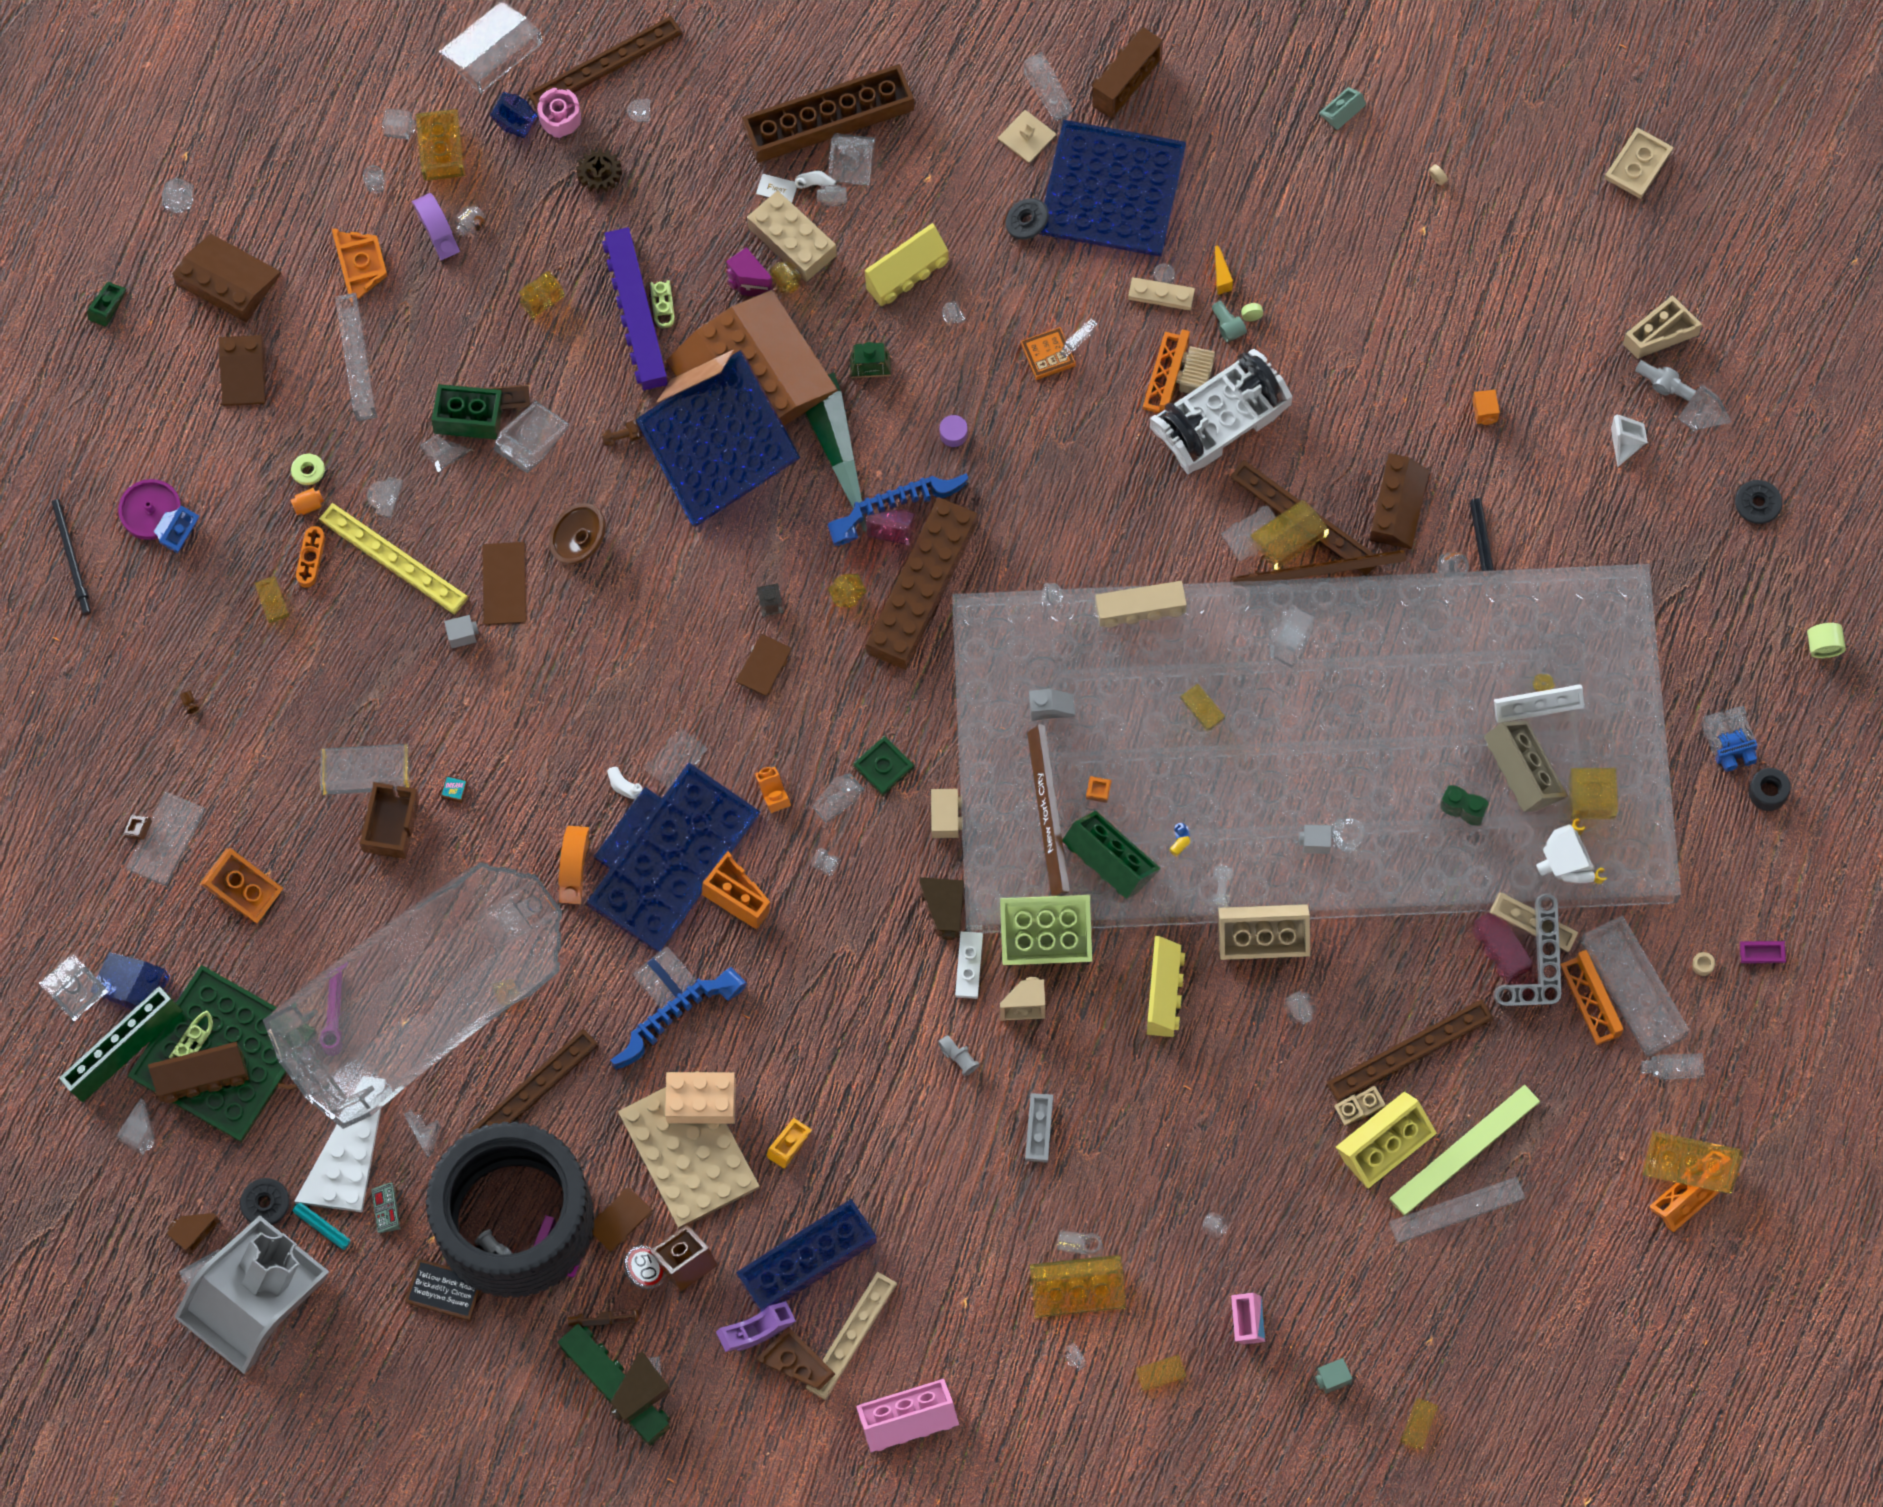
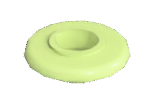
[291,454,325,485]

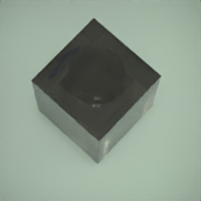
[757,583,784,617]

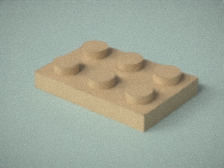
[1604,127,1674,199]

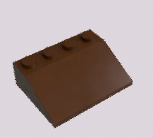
[172,233,281,323]

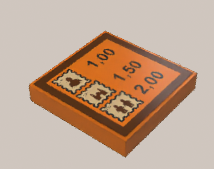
[1021,327,1076,380]

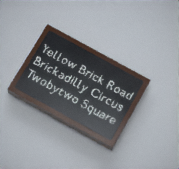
[405,1259,481,1321]

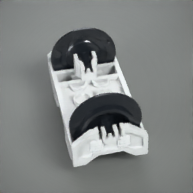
[1150,349,1292,475]

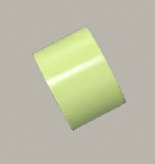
[1807,623,1846,658]

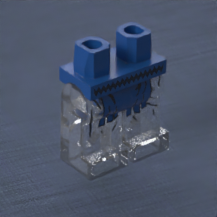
[1701,705,1757,772]

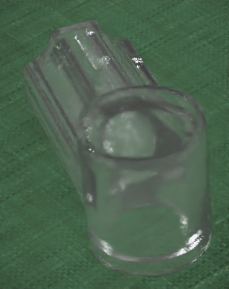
[1057,1230,1103,1258]

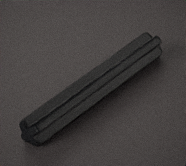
[1470,498,1495,579]

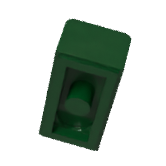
[87,281,126,327]

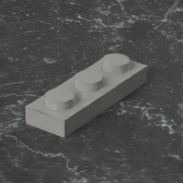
[1025,1093,1053,1163]

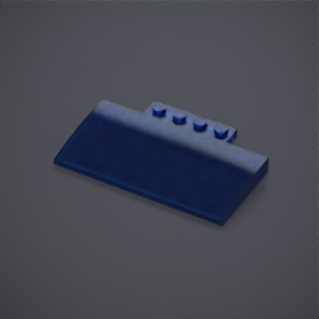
[586,762,761,953]

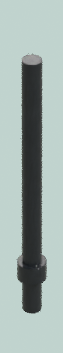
[51,499,91,616]

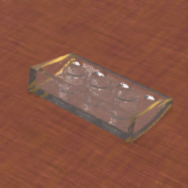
[320,744,410,795]

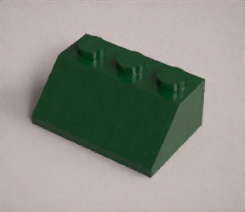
[431,384,502,440]

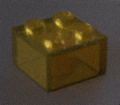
[1569,768,1618,819]

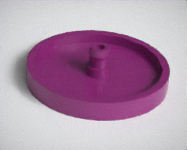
[118,479,182,540]

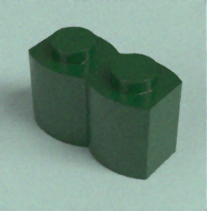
[1440,785,1489,826]

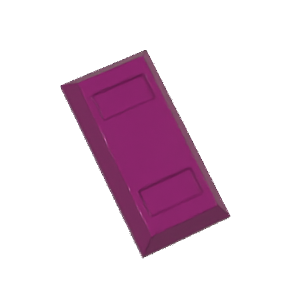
[1740,941,1786,963]

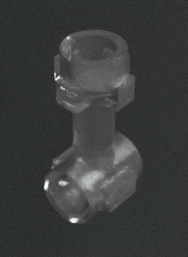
[1213,865,1233,908]

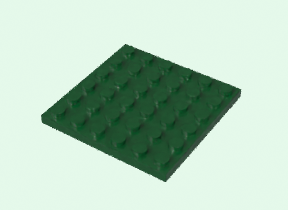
[128,965,315,1143]

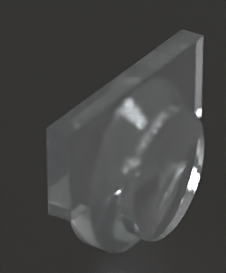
[367,477,403,518]

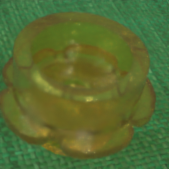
[1533,674,1555,692]

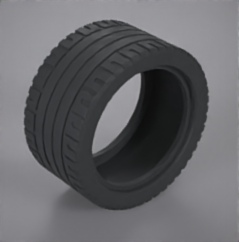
[426,1122,594,1298]

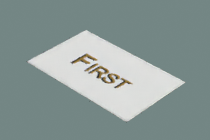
[756,174,797,203]

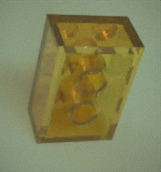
[416,109,466,181]

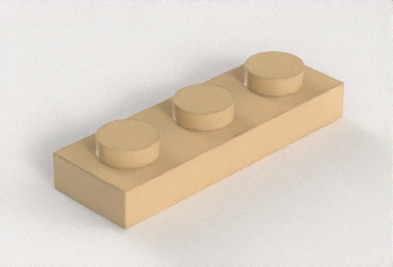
[1128,277,1195,311]

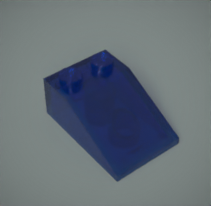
[90,952,170,1010]

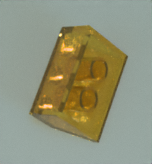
[1250,499,1328,570]

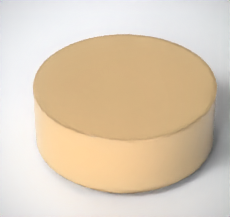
[1429,164,1448,185]
[1692,952,1715,976]

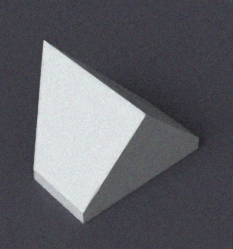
[1611,414,1648,467]

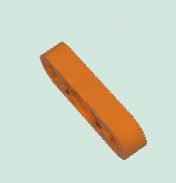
[296,526,325,588]

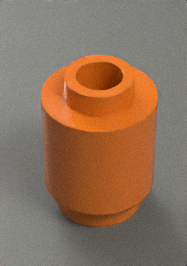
[290,488,324,516]

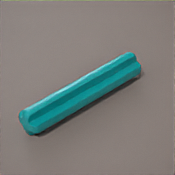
[293,1203,351,1250]

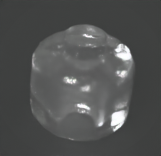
[1202,1212,1227,1238]

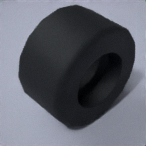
[1749,768,1791,811]

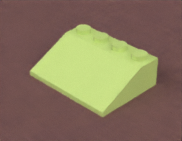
[1000,895,1092,965]

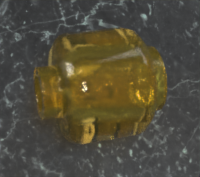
[770,262,801,293]

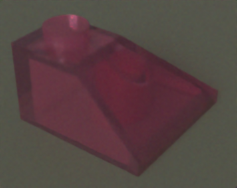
[866,509,915,545]

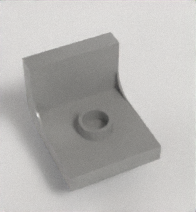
[175,1216,329,1374]

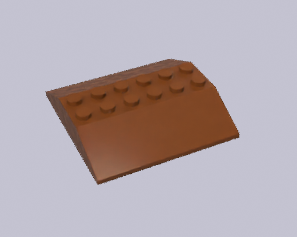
[666,290,838,461]

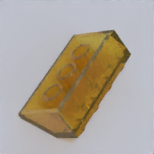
[1029,1255,1126,1318]

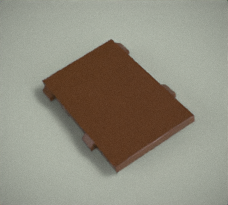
[735,634,792,697]
[592,1187,653,1253]

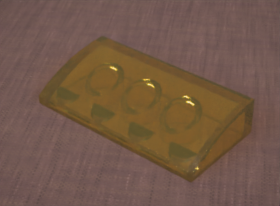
[1642,1131,1744,1194]

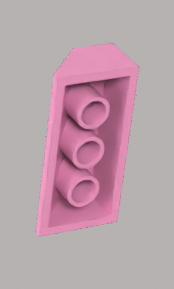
[856,1379,959,1452]

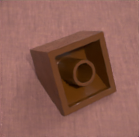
[650,1225,718,1291]

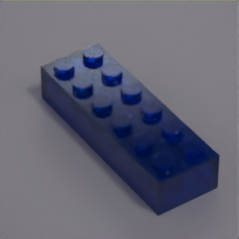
[736,1199,877,1313]

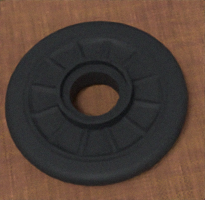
[1005,198,1049,240]
[1735,480,1783,524]
[240,1178,289,1225]

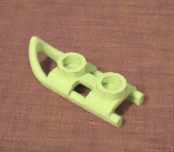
[649,280,675,329]
[169,1011,213,1059]

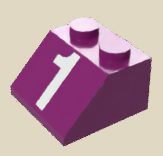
[726,247,774,297]

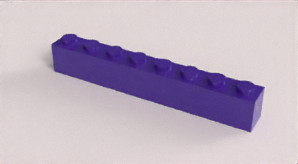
[602,227,668,391]

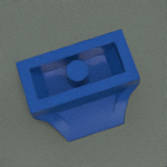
[154,505,199,554]

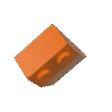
[200,848,284,924]

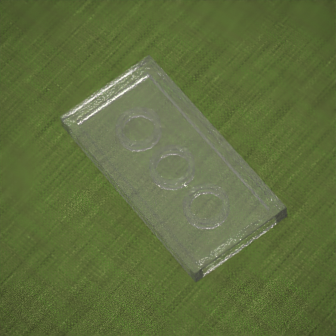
[126,792,206,887]

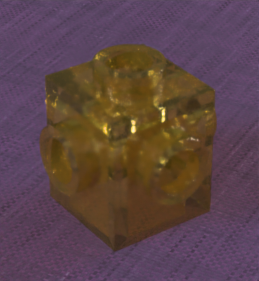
[828,574,867,608]

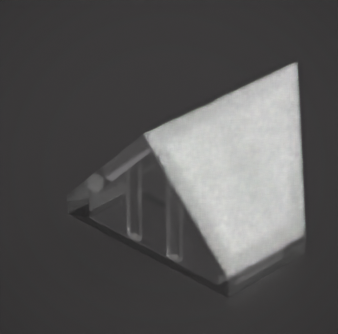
[1678,384,1732,431]
[420,434,473,472]

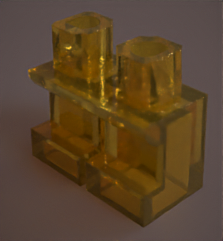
[518,271,565,319]

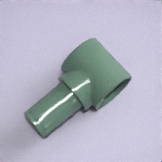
[1212,301,1247,343]

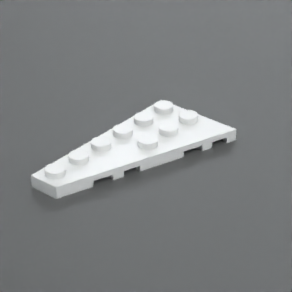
[294,1078,386,1212]

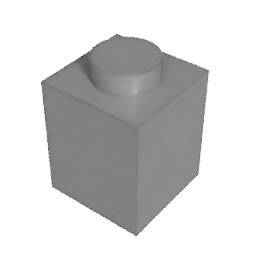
[444,615,479,649]
[1299,825,1331,854]

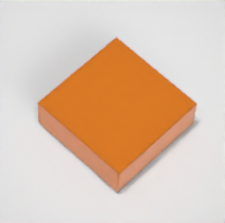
[1086,776,1112,803]

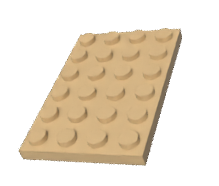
[618,1071,760,1229]

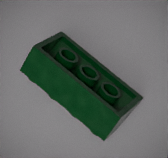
[1062,811,1161,899]

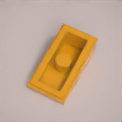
[1215,245,1233,295]
[767,1118,812,1168]

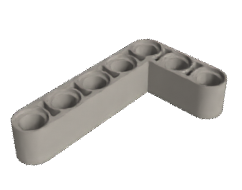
[1494,894,1561,1006]

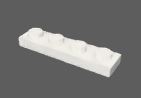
[1494,684,1584,723]

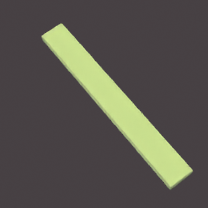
[1389,1085,1540,1217]

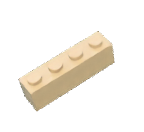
[1095,581,1187,628]

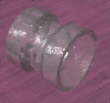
[363,165,386,194]
[810,847,841,877]

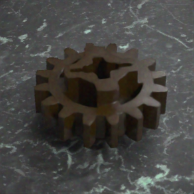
[576,148,622,193]

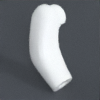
[795,171,836,190]
[607,767,643,799]

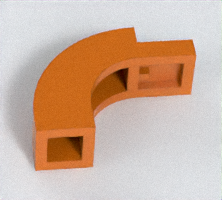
[558,826,589,904]

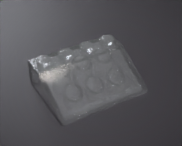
[439,1,542,93]

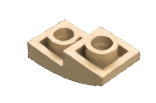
[1334,1086,1386,1126]

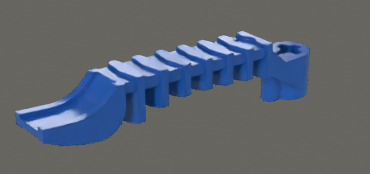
[828,473,968,546]
[610,967,747,1070]

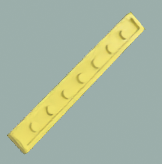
[319,503,468,615]

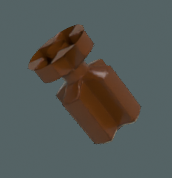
[180,690,199,714]

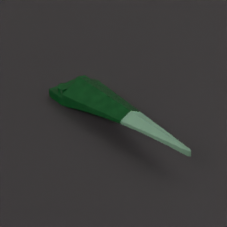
[804,373,867,532]

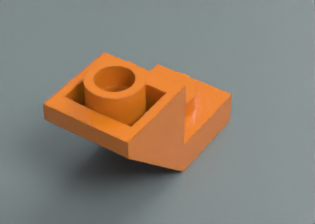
[755,766,791,813]

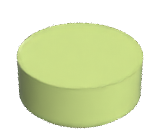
[1241,303,1263,321]

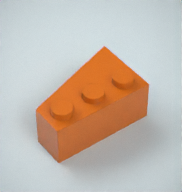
[702,851,770,930]

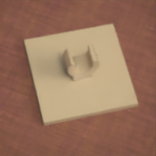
[998,110,1057,163]

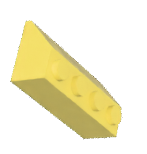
[865,223,949,307]
[1147,936,1185,1037]
[1336,1092,1437,1189]

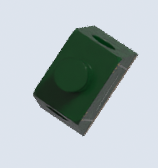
[850,342,891,378]

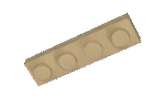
[1489,893,1578,952]

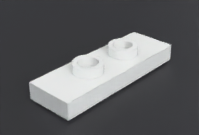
[955,931,983,999]

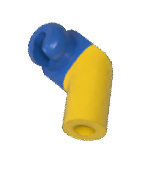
[1169,823,1190,857]

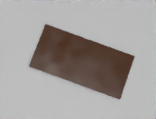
[483,542,526,624]

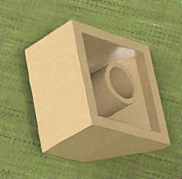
[1000,977,1045,1021]

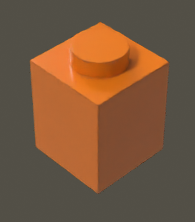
[1472,389,1500,425]

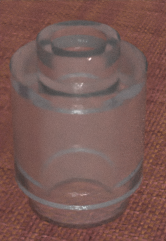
[817,185,847,206]

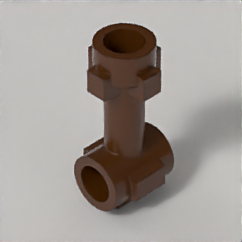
[601,420,643,446]

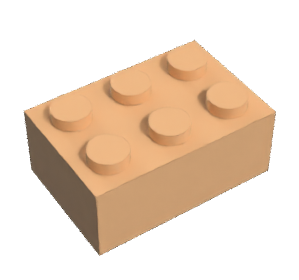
[665,1072,736,1124]

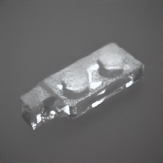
[1640,1053,1705,1079]

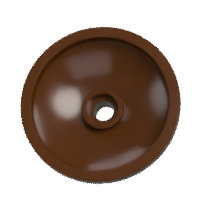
[549,503,606,564]

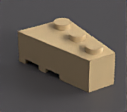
[1623,295,1702,359]

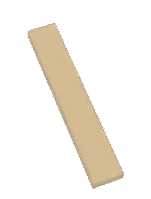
[806,1272,897,1401]

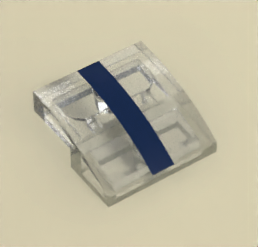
[632,946,696,1009]

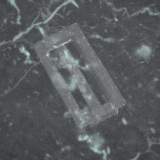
[1059,318,1098,358]

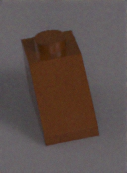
[166,1213,220,1255]

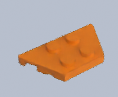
[332,229,388,303]

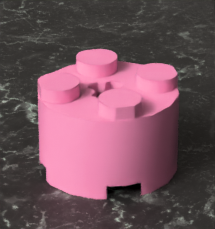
[537,88,581,138]

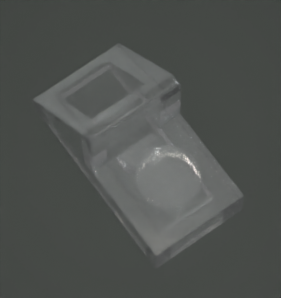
[404,1109,441,1157]

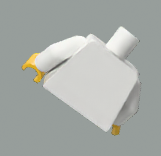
[1536,819,1607,884]

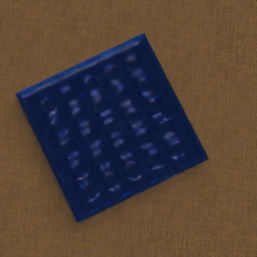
[1039,119,1187,257]
[636,350,801,527]

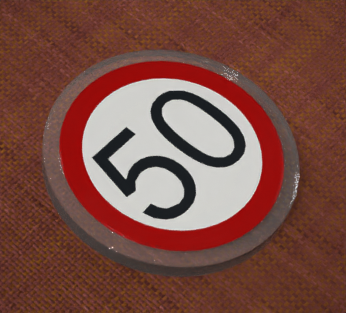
[624,1245,665,1289]

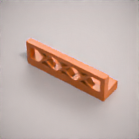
[1143,329,1190,413]
[1560,950,1624,1045]
[1649,1149,1740,1232]

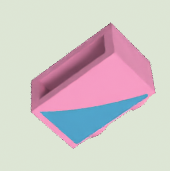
[1231,1293,1265,1344]

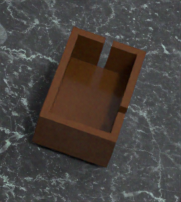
[360,782,420,859]

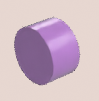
[940,415,968,447]

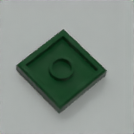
[852,735,915,796]

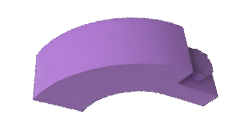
[411,193,460,260]
[716,1301,796,1352]

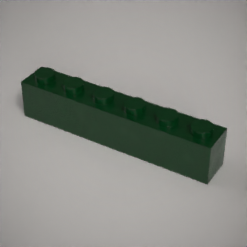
[59,986,183,1103]
[558,1324,670,1446]

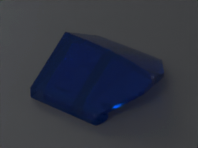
[490,92,538,138]

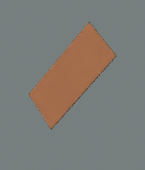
[656,349,734,403]

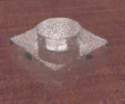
[1065,1342,1086,1371]

